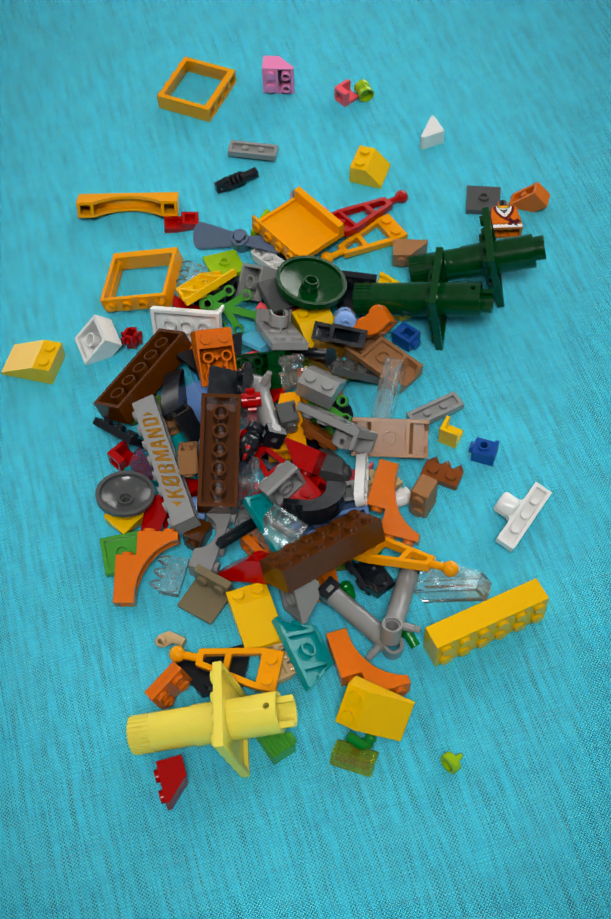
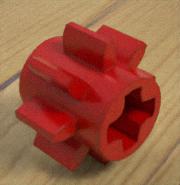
[121,327,143,349]
[241,388,262,412]

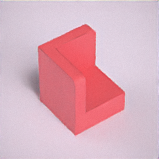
[334,79,358,107]

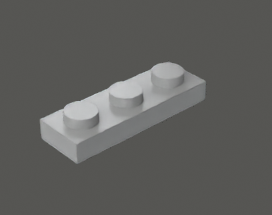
[228,140,279,161]
[406,391,464,424]

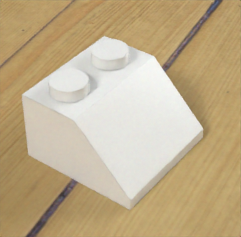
[74,314,122,365]

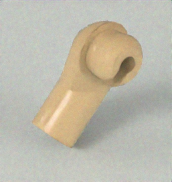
[155,631,187,648]

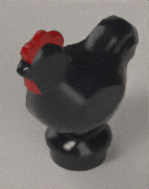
[239,421,264,463]

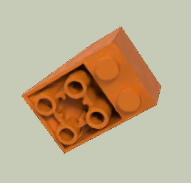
[190,327,237,387]

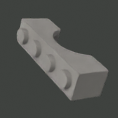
[188,512,238,576]

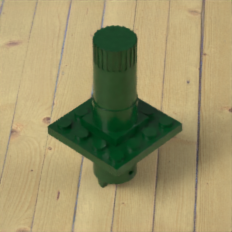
[408,207,546,308]
[353,247,494,350]

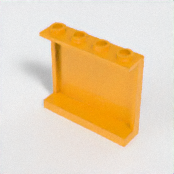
[252,186,344,259]

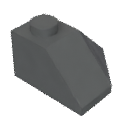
[318,447,352,482]

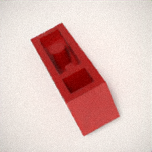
[217,550,269,584]

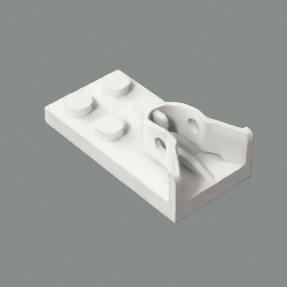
[150,305,225,342]

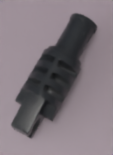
[214,167,259,194]

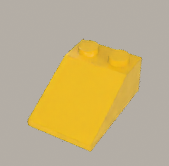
[291,308,344,348]
[1,340,65,384]
[226,583,281,648]
[335,676,415,741]

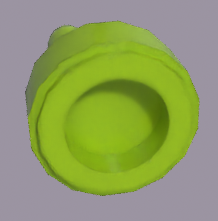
[440,751,463,774]

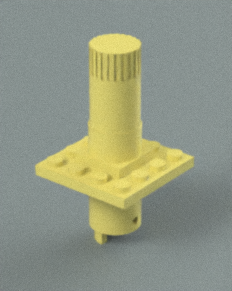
[126,661,298,778]

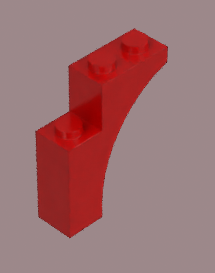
[140,477,198,531]

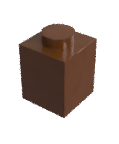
[183,519,213,550]

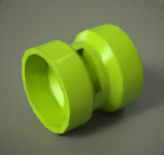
[354,79,374,102]

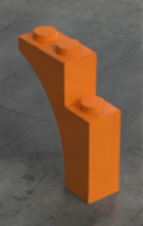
[367,459,421,547]
[113,528,180,607]
[326,628,411,696]

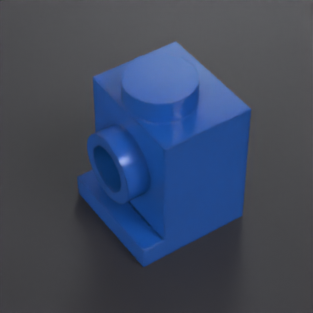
[392,321,421,352]
[469,437,500,467]

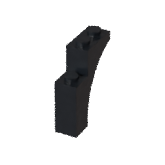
[169,403,200,442]

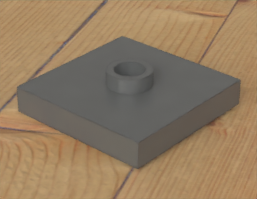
[466,185,501,215]
[256,278,300,314]

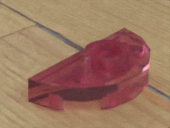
[130,447,154,480]

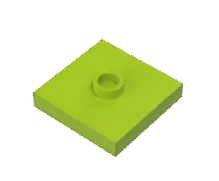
[202,249,243,277]

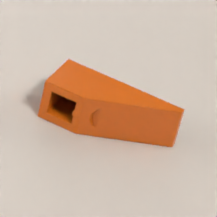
[353,304,398,339]

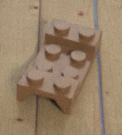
[344,335,423,395]
[351,417,429,458]

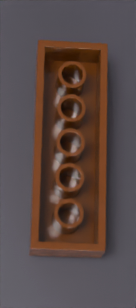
[93,328,192,424]
[197,393,241,514]
[259,510,386,594]

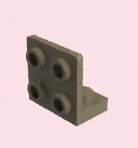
[178,564,233,625]

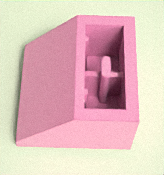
[262,56,295,94]

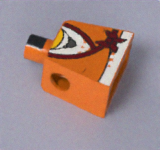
[491,200,523,238]

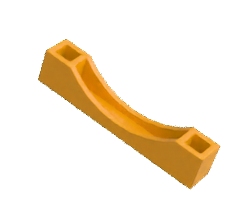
[76,192,180,218]

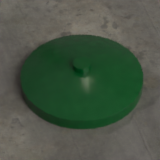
[275,255,347,310]

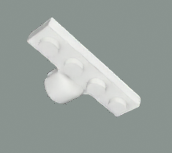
[494,482,552,552]

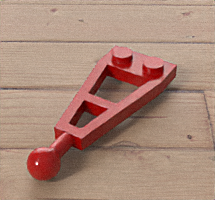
[331,190,408,238]
[240,429,322,521]

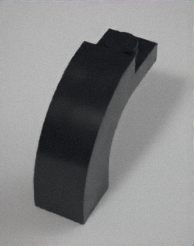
[282,480,347,526]

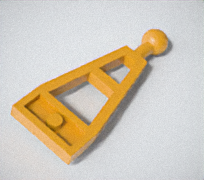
[320,213,408,263]
[353,537,459,577]
[169,646,285,693]

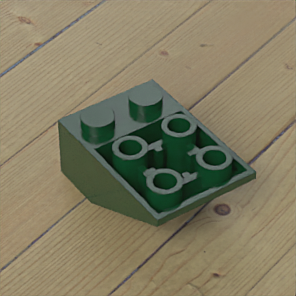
[235,350,296,389]

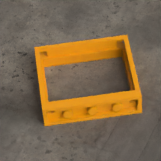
[157,57,236,122]
[100,247,183,312]

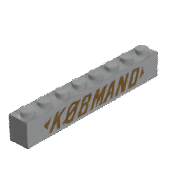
[132,394,201,534]

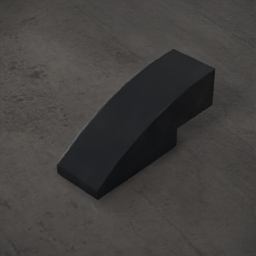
[311,321,368,349]
[161,369,187,422]

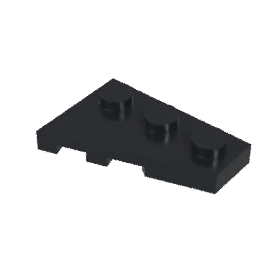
[92,416,144,448]

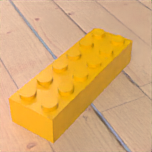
[423,578,549,666]

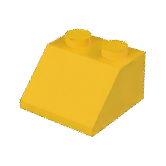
[350,145,391,189]

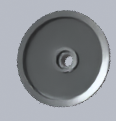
[95,471,155,517]

